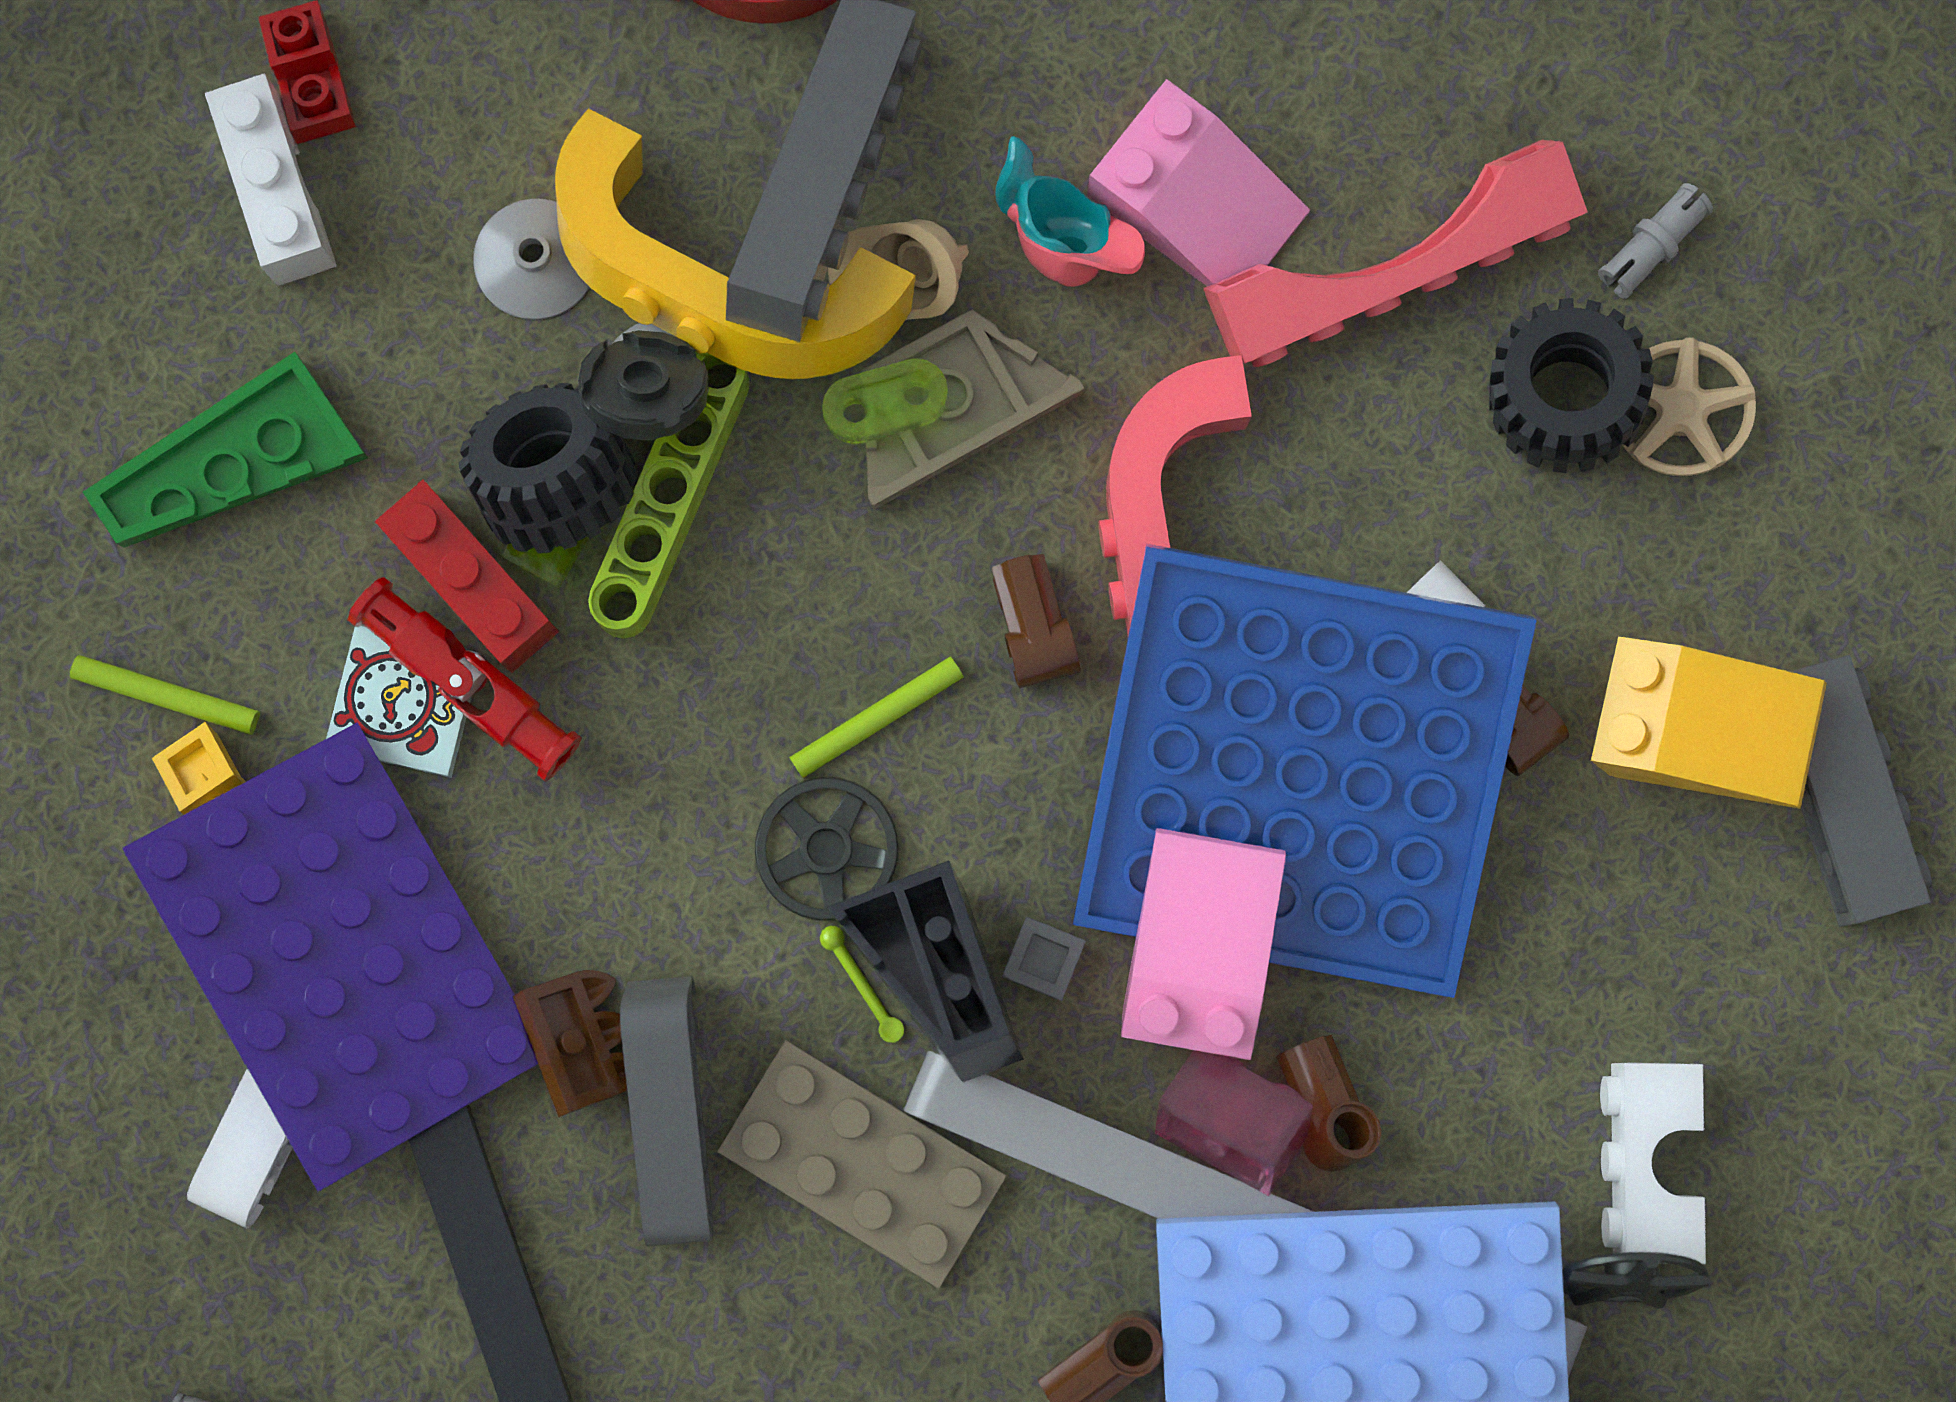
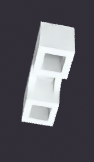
[205,73,337,286]
[1600,1063,1706,1264]

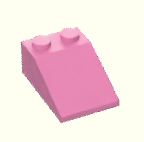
[1087,79,1310,287]
[1121,828,1286,1060]

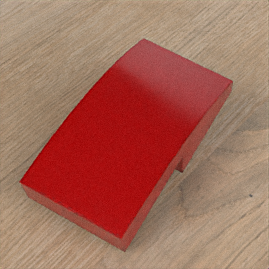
[258,0,356,144]

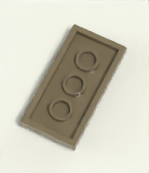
[717,1040,1007,1289]

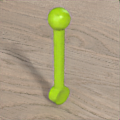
[820,925,904,1043]

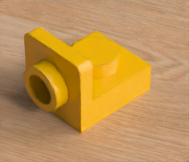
[152,722,246,815]

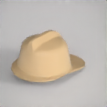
[828,219,969,320]

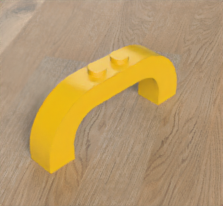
[555,108,916,379]

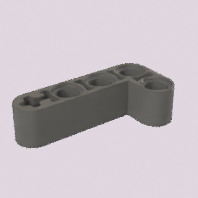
[620,976,713,1247]

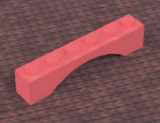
[1203,140,1588,367]

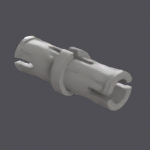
[1598,183,1713,299]

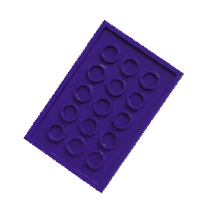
[122,723,538,1192]

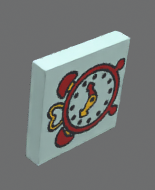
[326,626,482,778]

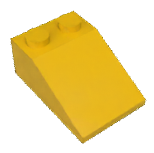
[1591,636,1827,809]

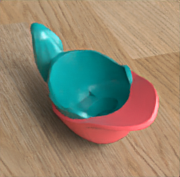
[995,136,1145,287]

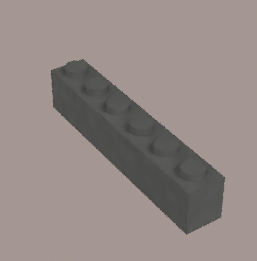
[726,0,922,342]

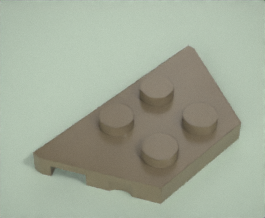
[862,309,1085,511]

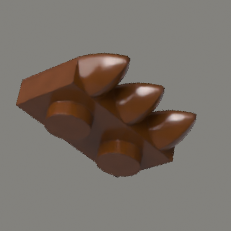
[513,970,627,1117]

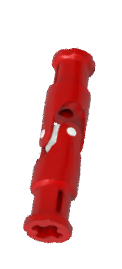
[347,577,582,782]

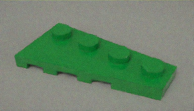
[82,352,368,548]

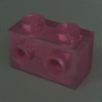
[1155,1050,1313,1196]

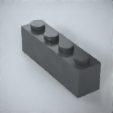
[1790,655,1932,927]

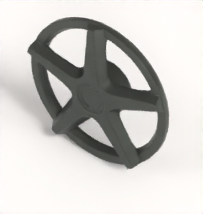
[755,777,898,921]
[1562,1252,1710,1309]

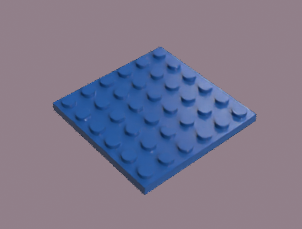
[1073,544,1537,998]

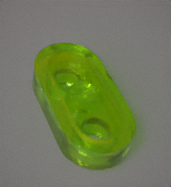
[822,359,948,444]

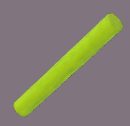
[70,655,260,735]
[789,656,964,779]

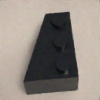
[828,860,1024,1083]

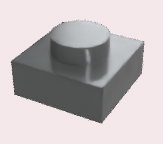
[1002,916,1086,1002]

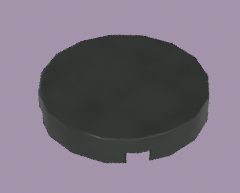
[578,330,708,440]

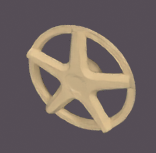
[1622,337,1756,476]

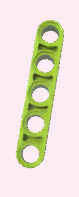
[588,352,750,639]

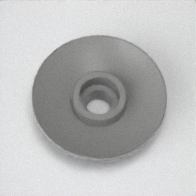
[473,199,590,320]

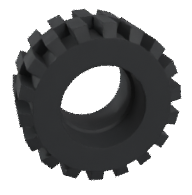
[1489,298,1654,473]
[459,383,637,553]

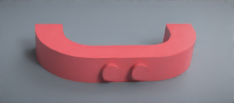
[1099,355,1252,635]

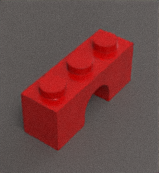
[374,480,559,673]

